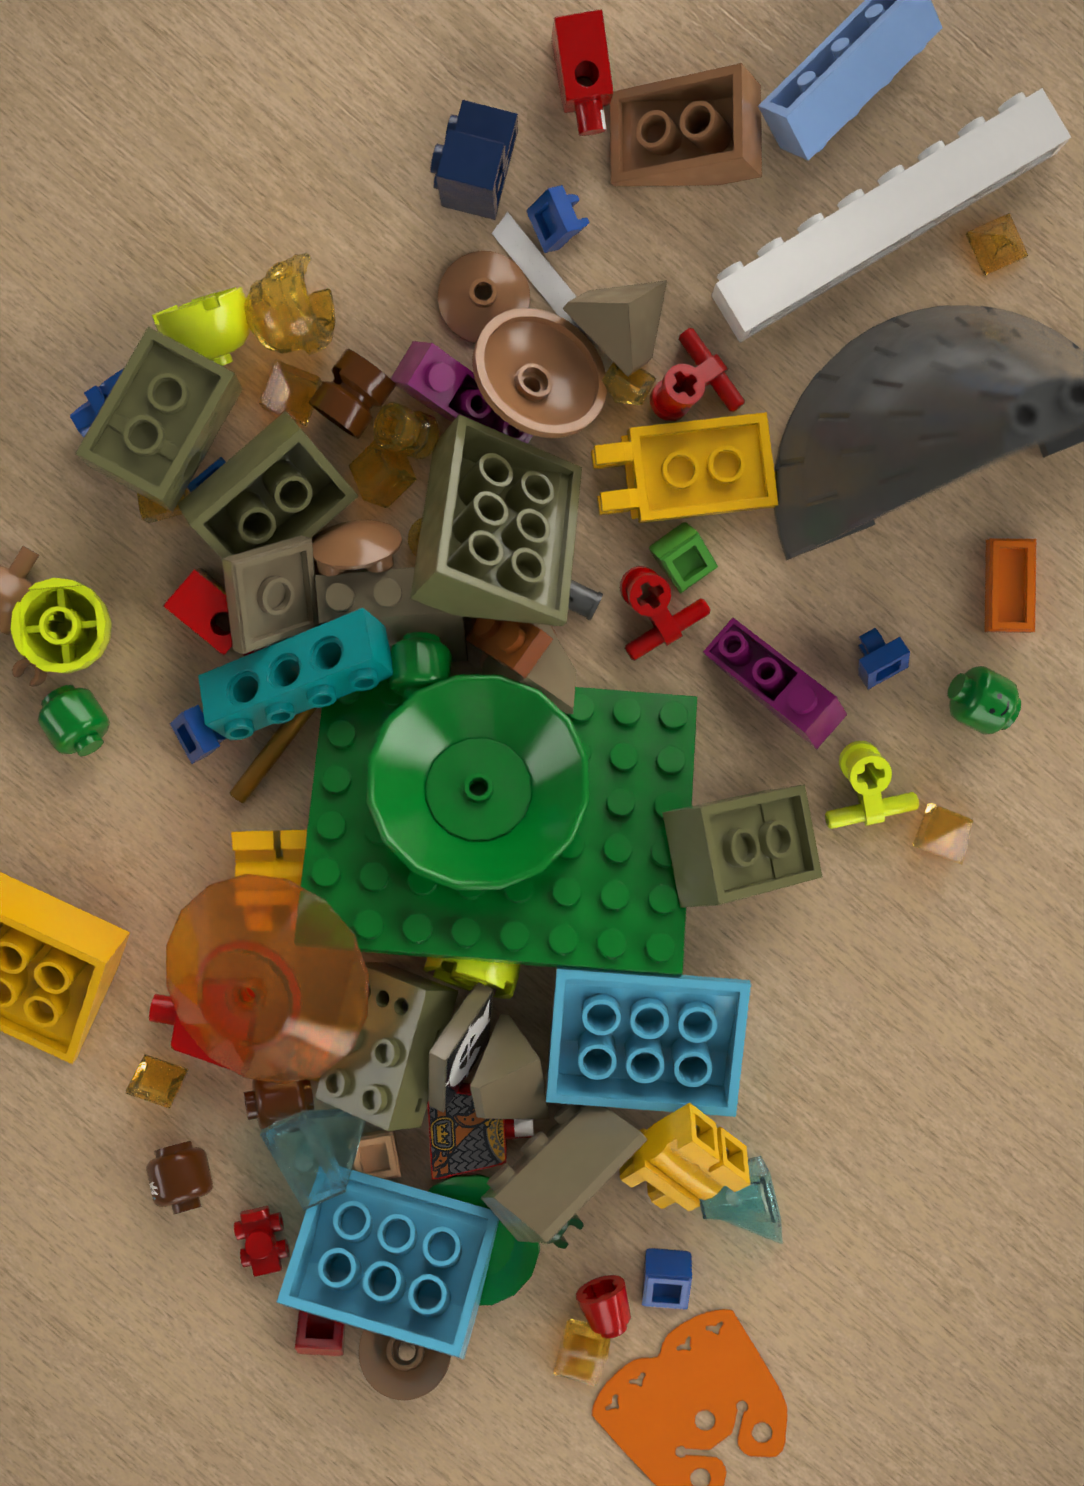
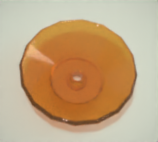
[166,874,369,1085]

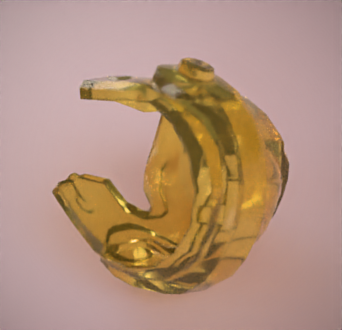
[244,253,336,355]

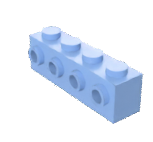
[758,0,942,161]

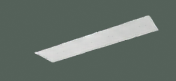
[492,212,619,389]

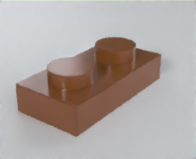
[465,618,553,678]

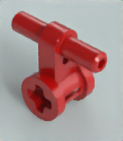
[650,328,745,421]
[620,566,711,661]

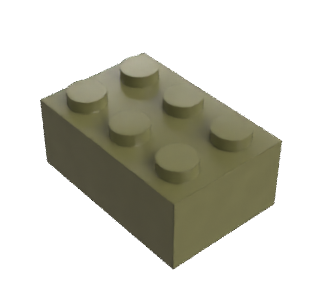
[178,411,359,558]

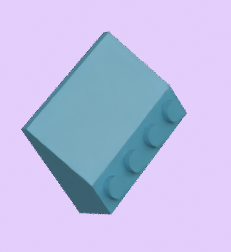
[546,966,751,1117]
[277,1161,499,1360]

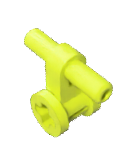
[825,741,919,829]

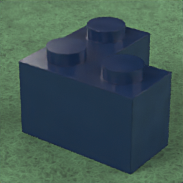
[430,99,518,220]

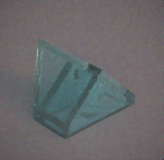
[260,1109,366,1210]
[699,1156,783,1244]

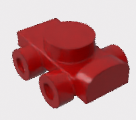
[234,1205,290,1277]

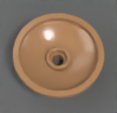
[472,308,607,438]

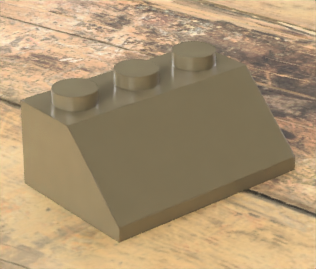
[315,567,468,662]
[481,1104,648,1243]

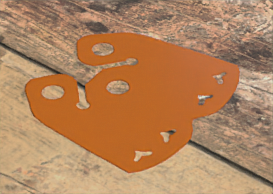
[592,1309,788,1486]

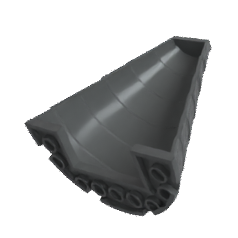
[774,305,1084,561]

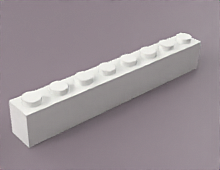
[711,88,1071,343]

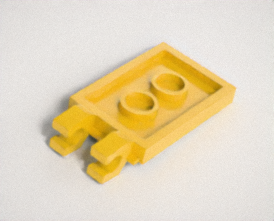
[591,412,779,523]

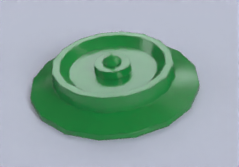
[428,1174,540,1306]

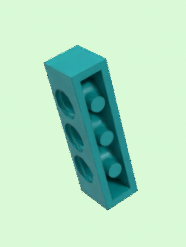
[198,608,393,741]

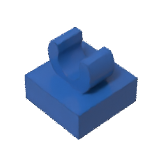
[526,185,589,253]
[858,628,910,690]
[170,705,227,764]

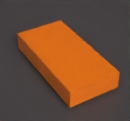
[984,538,1037,633]

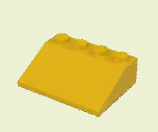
[0,872,130,1064]

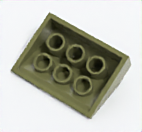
[410,414,582,626]

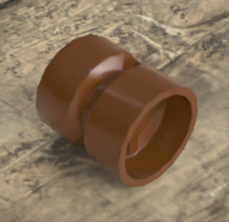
[308,349,396,439]

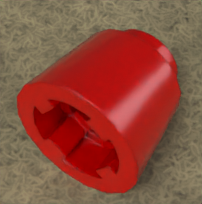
[575,1275,631,1339]

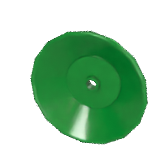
[366,675,589,890]

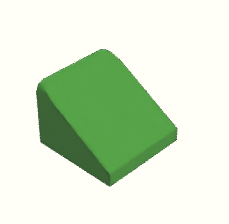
[649,522,718,594]

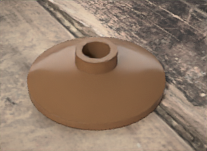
[438,251,530,344]
[358,1330,451,1400]

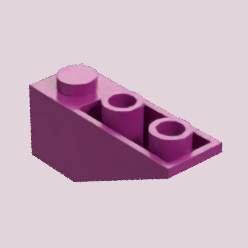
[390,341,533,444]
[703,618,847,749]

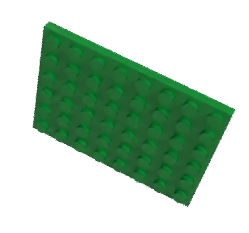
[294,679,698,976]

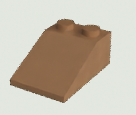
[610,63,762,186]

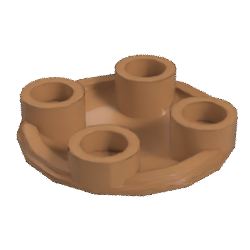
[312,520,403,576]

